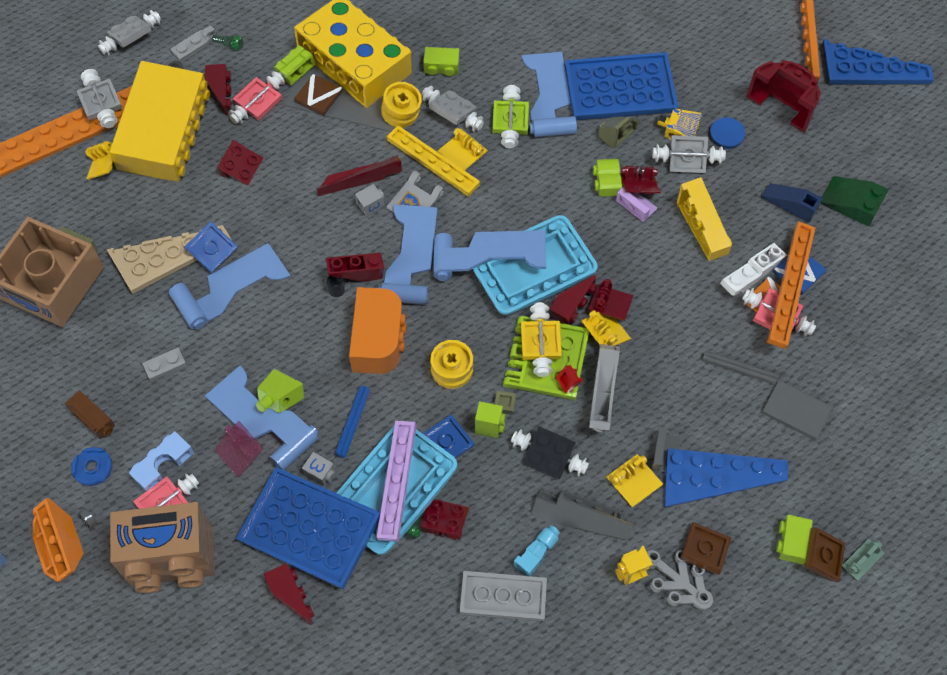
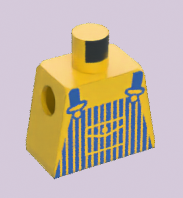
[657,109,702,140]

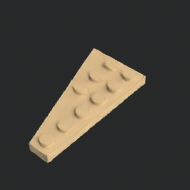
[107,225,232,294]

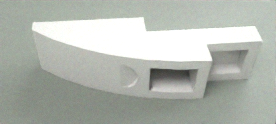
[720,243,787,297]

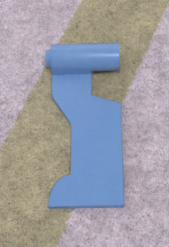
[169,243,290,330]

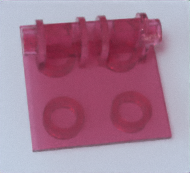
[214,421,264,478]

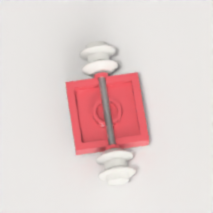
[229,71,285,124]
[742,288,816,337]
[133,473,199,509]

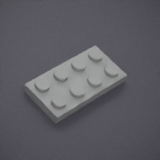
[460,571,547,621]

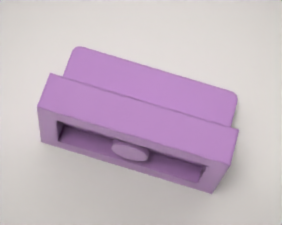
[616,188,657,222]

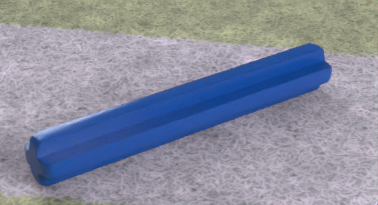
[335,385,370,458]

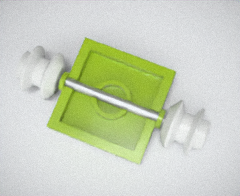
[493,85,529,149]

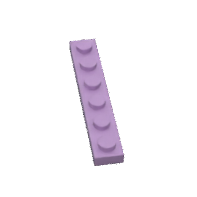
[377,421,417,542]

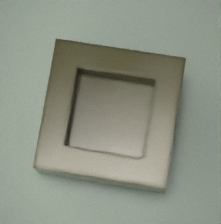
[495,391,516,414]

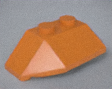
[32,498,84,582]

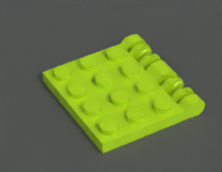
[503,316,589,400]

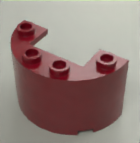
[746,60,820,133]

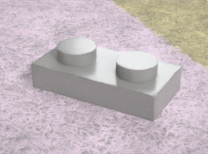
[142,347,186,381]

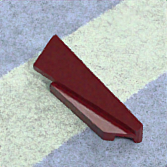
[317,156,402,196]

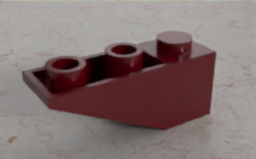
[205,64,232,115]
[325,252,385,282]
[549,275,597,325]
[264,563,315,625]

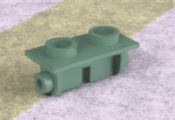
[842,539,885,581]

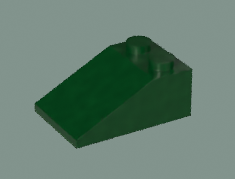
[821,176,889,227]

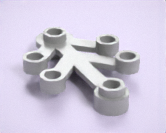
[647,550,713,610]

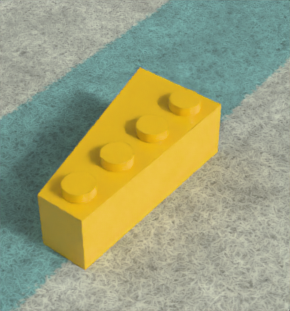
[677,177,732,261]

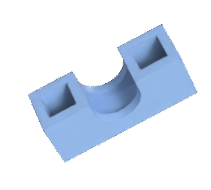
[129,431,194,491]

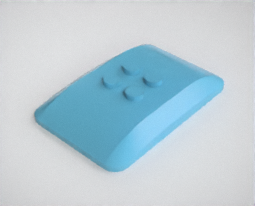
[472,215,597,315]
[336,425,458,555]

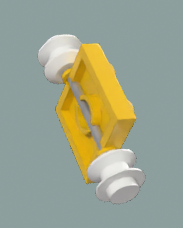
[521,302,562,377]

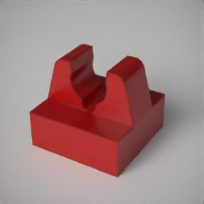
[556,365,583,393]

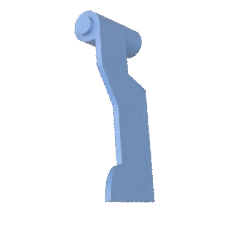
[522,52,577,137]
[378,204,437,305]
[434,230,546,281]
[205,366,319,470]

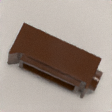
[64,390,115,439]

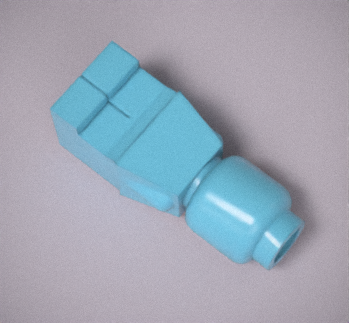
[514,525,560,576]

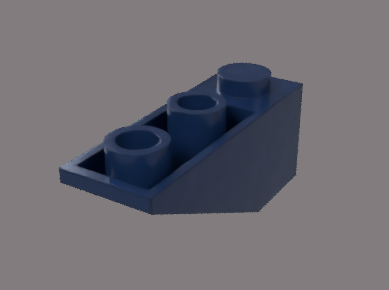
[761,183,823,223]

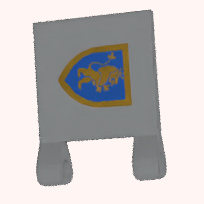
[386,171,444,213]

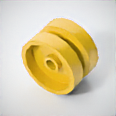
[381,82,422,128]
[430,340,473,389]

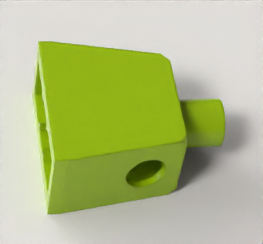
[256,369,304,413]

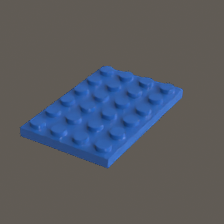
[565,52,679,120]
[236,467,381,590]

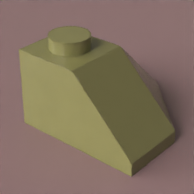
[598,117,639,149]

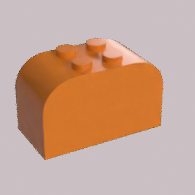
[349,287,407,374]

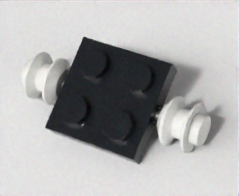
[511,426,589,479]

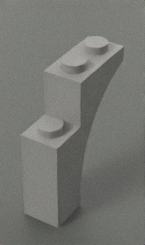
[589,344,620,432]

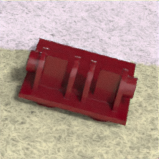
[217,140,263,185]
[620,165,661,195]
[588,279,633,321]
[420,499,469,540]

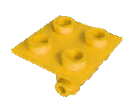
[438,128,488,171]
[86,141,113,180]
[582,310,631,346]
[607,454,663,508]

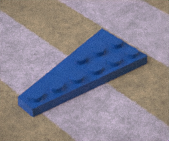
[822,39,934,84]
[664,448,788,508]

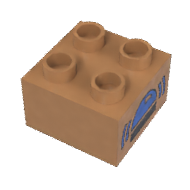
[0,216,104,327]
[110,502,215,593]

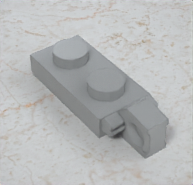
[170,26,216,62]

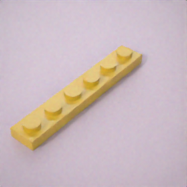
[387,125,480,197]

